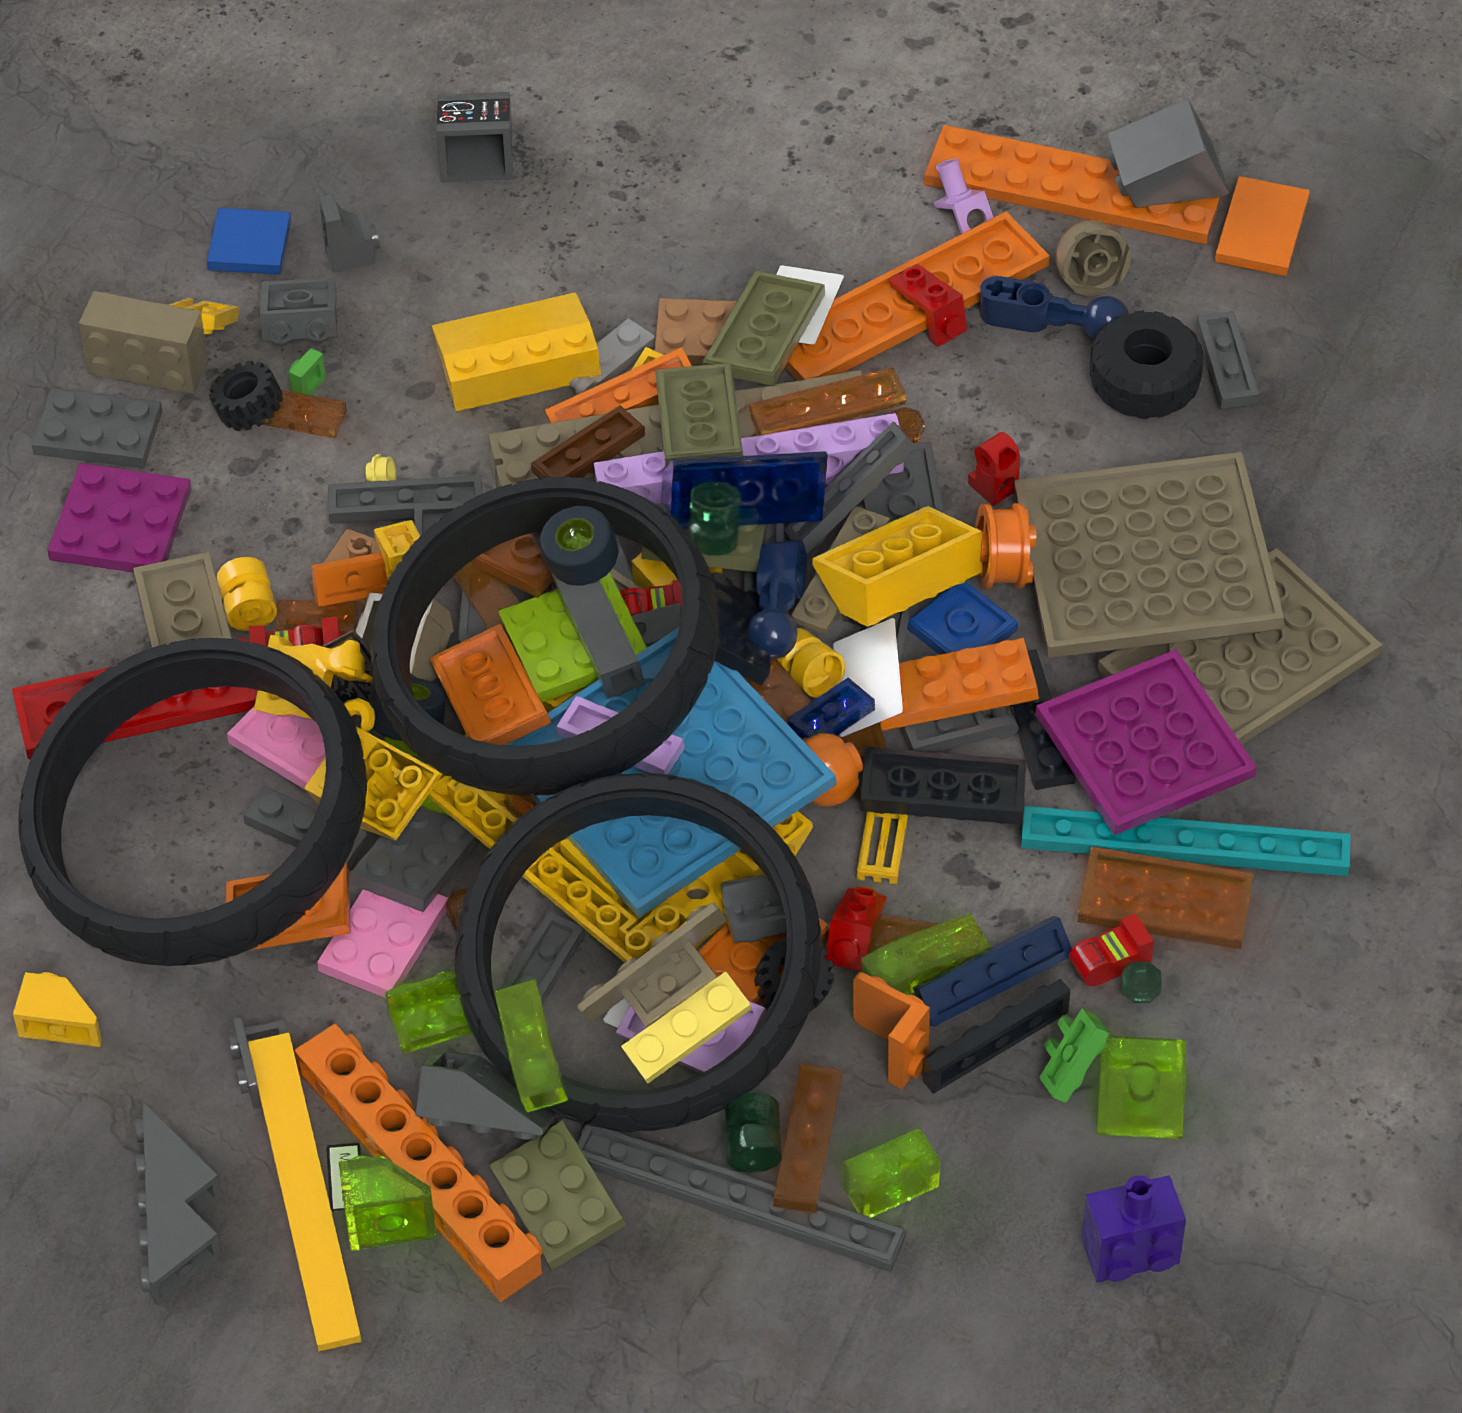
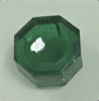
[1121,962,1162,1003]

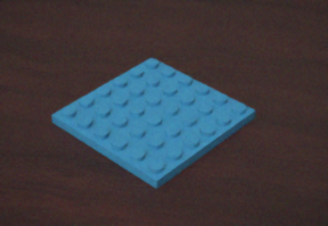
[506,628,837,918]

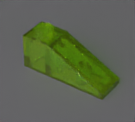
[861,913,991,995]
[495,979,569,1112]

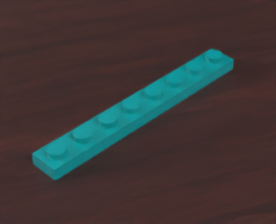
[1021,806,1351,876]

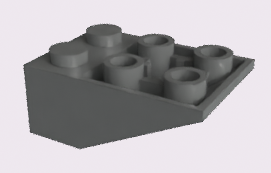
[416,1049,557,1139]

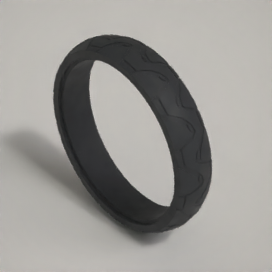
[371,477,719,796]
[18,638,367,966]
[455,773,822,1132]

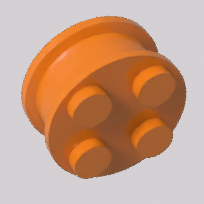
[975,503,1036,589]

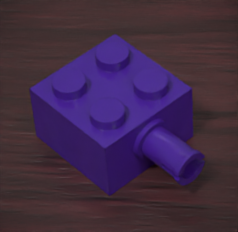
[1081,1175,1186,1283]

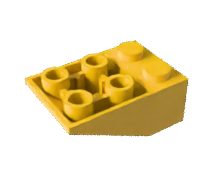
[304,726,442,841]

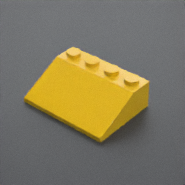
[432,292,601,412]

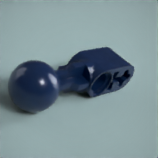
[980,276,1129,340]
[748,539,807,659]

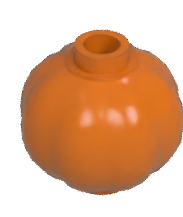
[802,733,863,807]

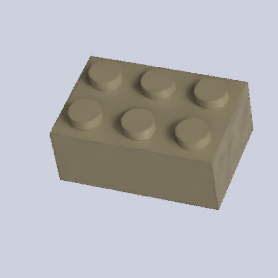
[78,291,208,394]

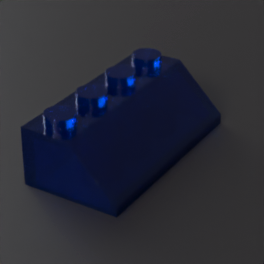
[661,451,828,529]

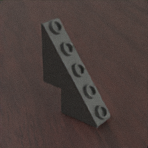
[135,1104,222,1306]

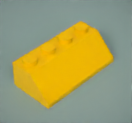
[813,506,982,627]

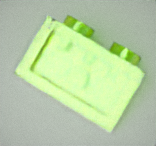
[385,970,472,1054]

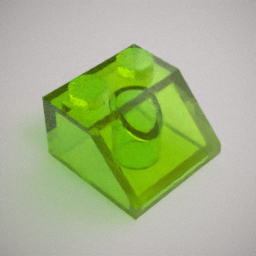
[1097,1036,1186,1139]
[339,1156,437,1251]

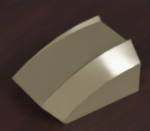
[355,593,454,682]

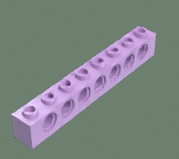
[593,413,904,507]

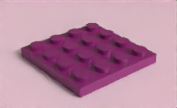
[1035,649,1257,835]

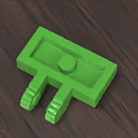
[1039,1008,1110,1103]

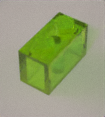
[843,1127,940,1217]

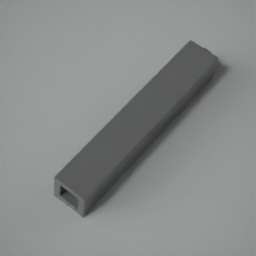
[530,531,645,699]

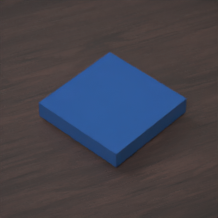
[207,208,291,274]
[907,581,1018,655]

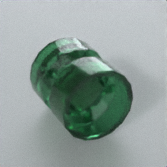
[688,482,741,556]
[725,1093,782,1173]

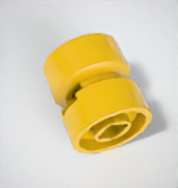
[217,557,277,631]
[771,628,845,698]

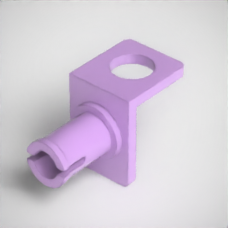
[934,158,994,234]

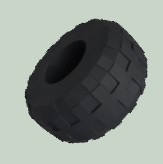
[1090,310,1203,419]

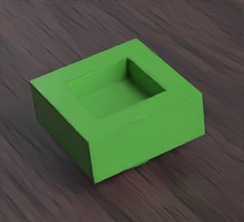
[289,348,326,402]

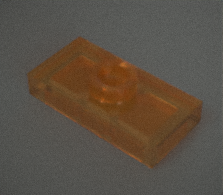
[263,390,347,438]

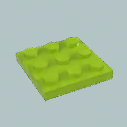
[498,572,647,703]

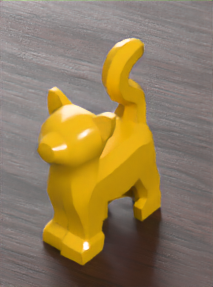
[254,635,375,732]

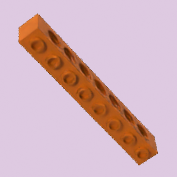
[294,1023,543,1302]

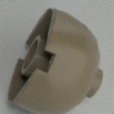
[1055,220,1132,296]

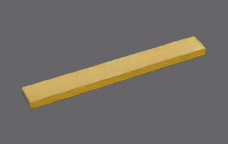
[248,1033,361,1352]

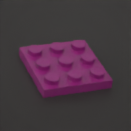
[47,463,192,573]

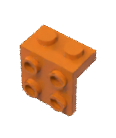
[853,972,930,1090]

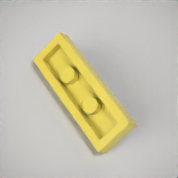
[621,971,752,1084]

